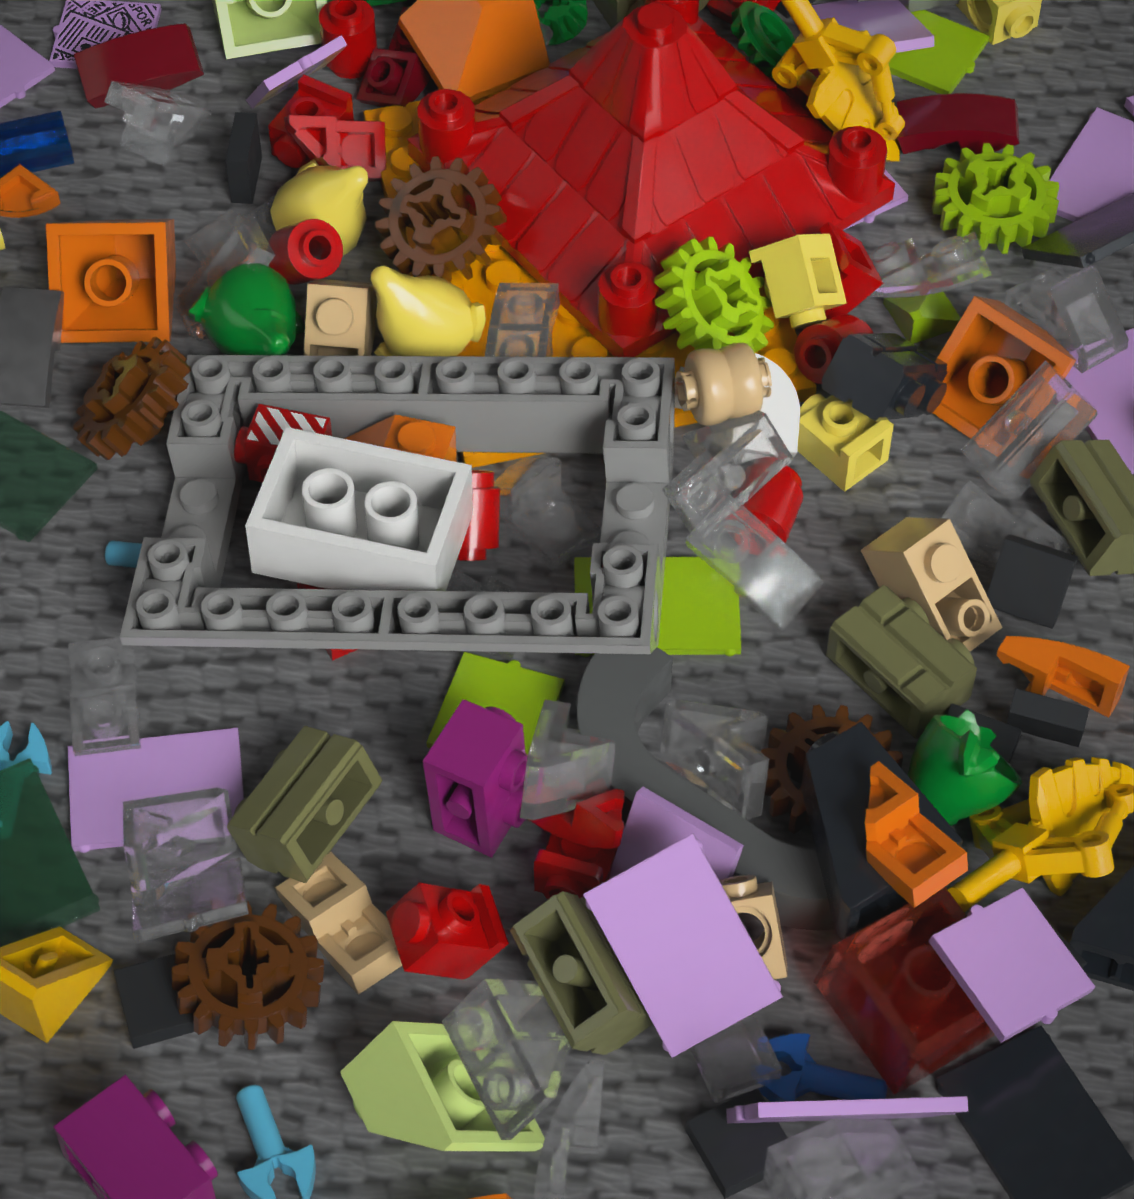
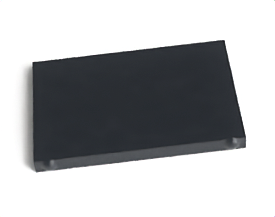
[1021,193,1134,268]
[935,1025,1134,1199]

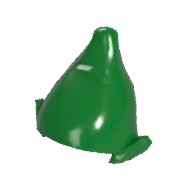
[188,263,305,356]
[908,709,1023,826]

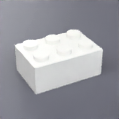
[245,427,473,591]

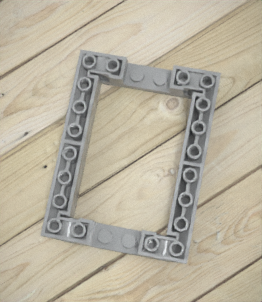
[120,355,675,654]

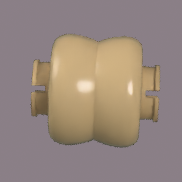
[676,343,772,426]

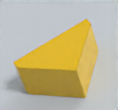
[0,926,114,1043]

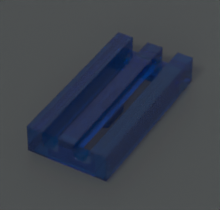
[0,111,74,178]

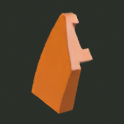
[996,636,1130,718]
[865,761,968,908]

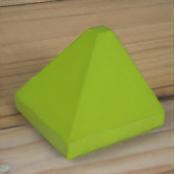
[883,280,961,344]

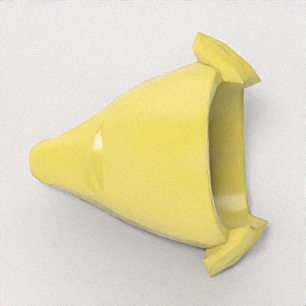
[270,159,368,256]
[370,265,486,356]

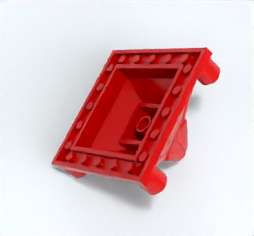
[407,0,895,357]

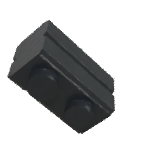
[821,333,948,421]

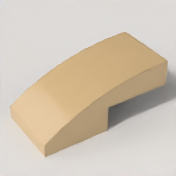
[275,852,402,995]

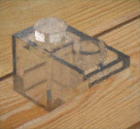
[442,979,570,1140]

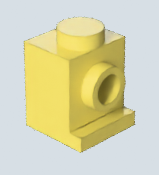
[749,234,847,329]
[797,393,894,492]

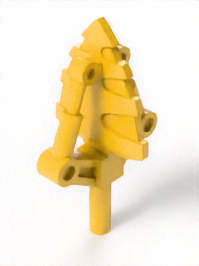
[772,0,905,162]
[946,757,1134,913]

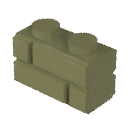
[1029,440,1134,576]
[826,585,977,739]
[227,726,383,883]
[510,891,653,1055]

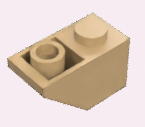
[304,279,377,356]
[861,517,1003,652]

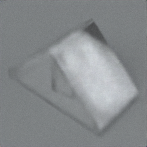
[123,787,237,909]

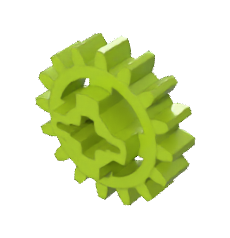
[932,143,1059,254]
[654,237,774,353]

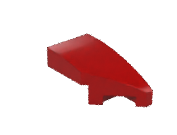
[284,115,386,182]
[522,776,624,849]

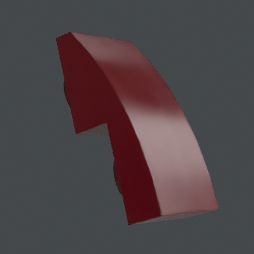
[356,7,432,107]
[74,23,204,109]
[897,93,1020,155]

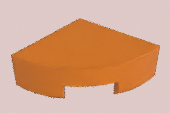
[0,164,61,218]

